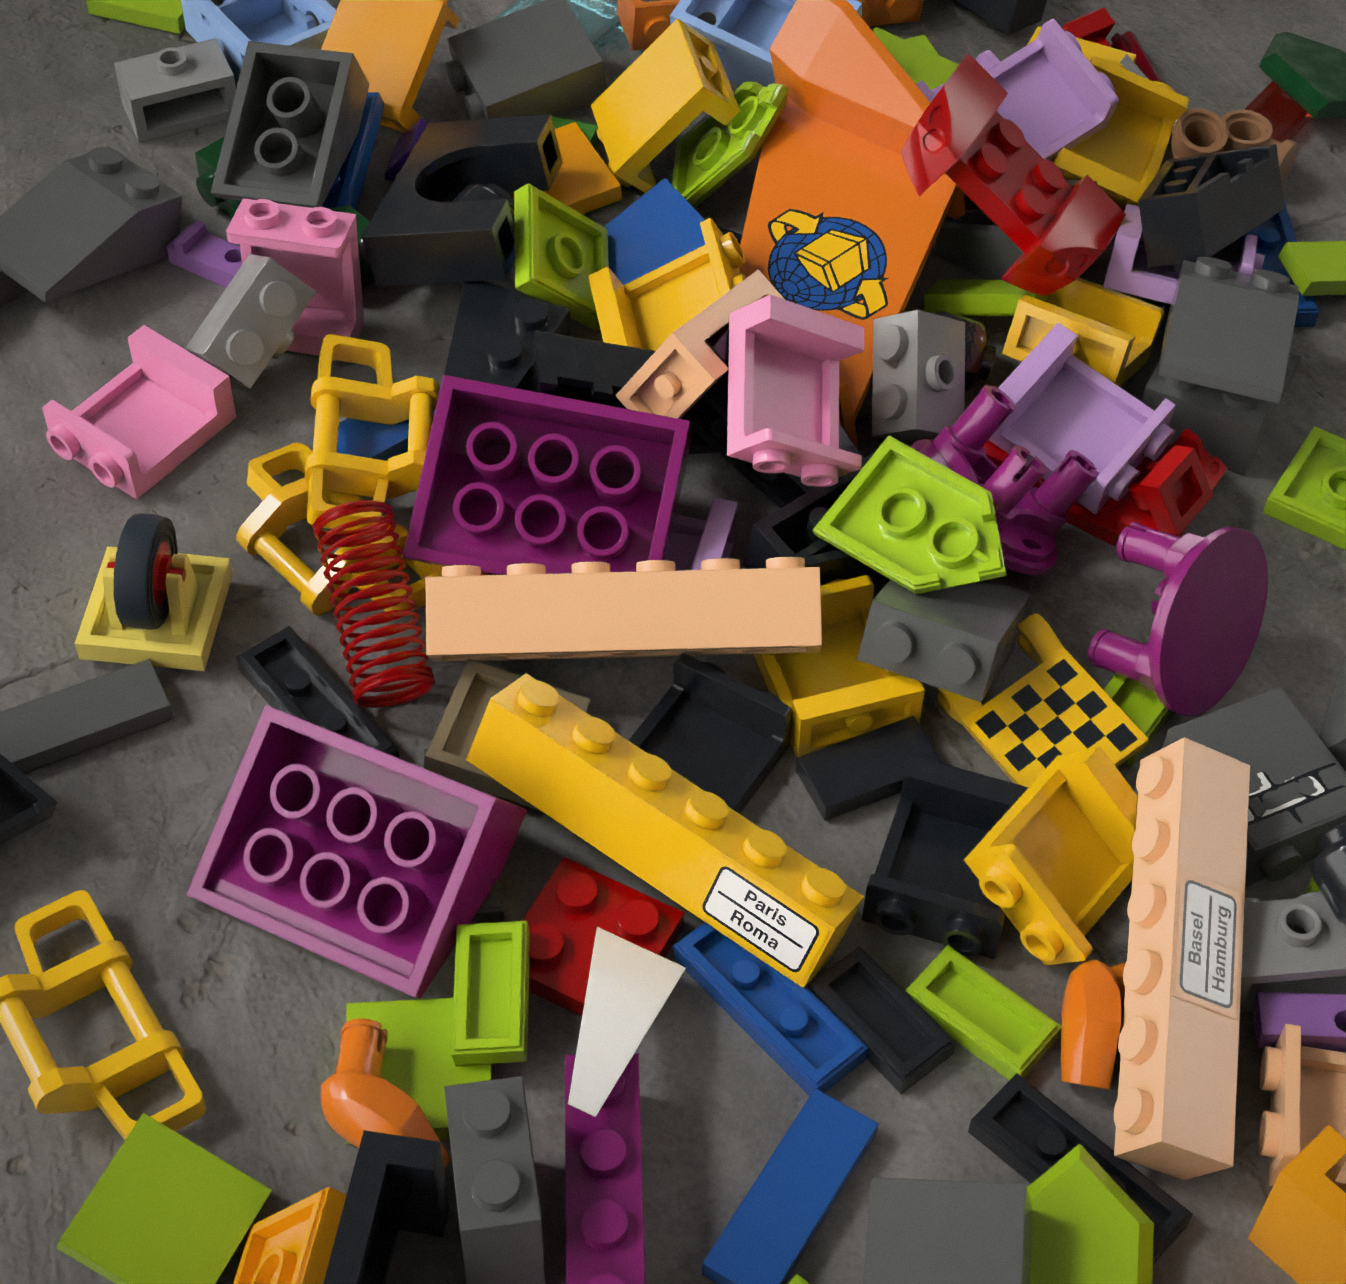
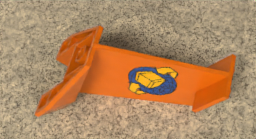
[739,0,965,451]

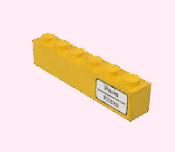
[466,673,864,988]

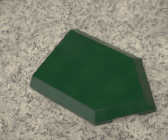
[1259,31,1346,119]

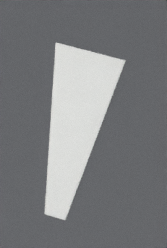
[568,927,686,1117]

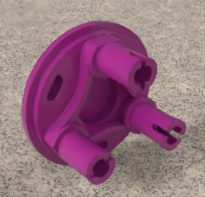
[911,385,1099,576]
[1088,522,1268,716]

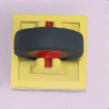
[74,513,233,671]

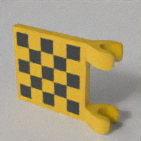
[937,614,1149,787]

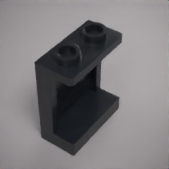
[628,653,793,814]
[862,755,1029,959]
[323,1130,449,1284]

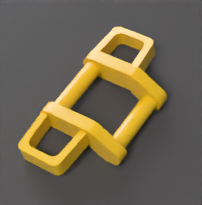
[305,334,440,531]
[236,443,443,616]
[0,890,207,1140]

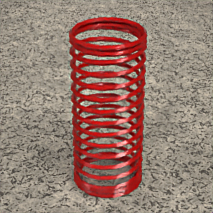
[312,500,435,708]

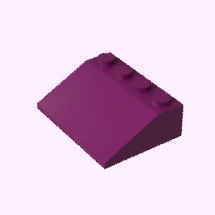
[403,375,692,575]
[186,705,527,998]

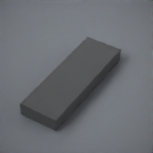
[0,659,174,773]

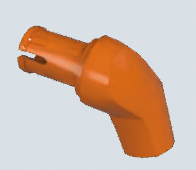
[1061,959,1126,1090]
[320,1018,450,1168]

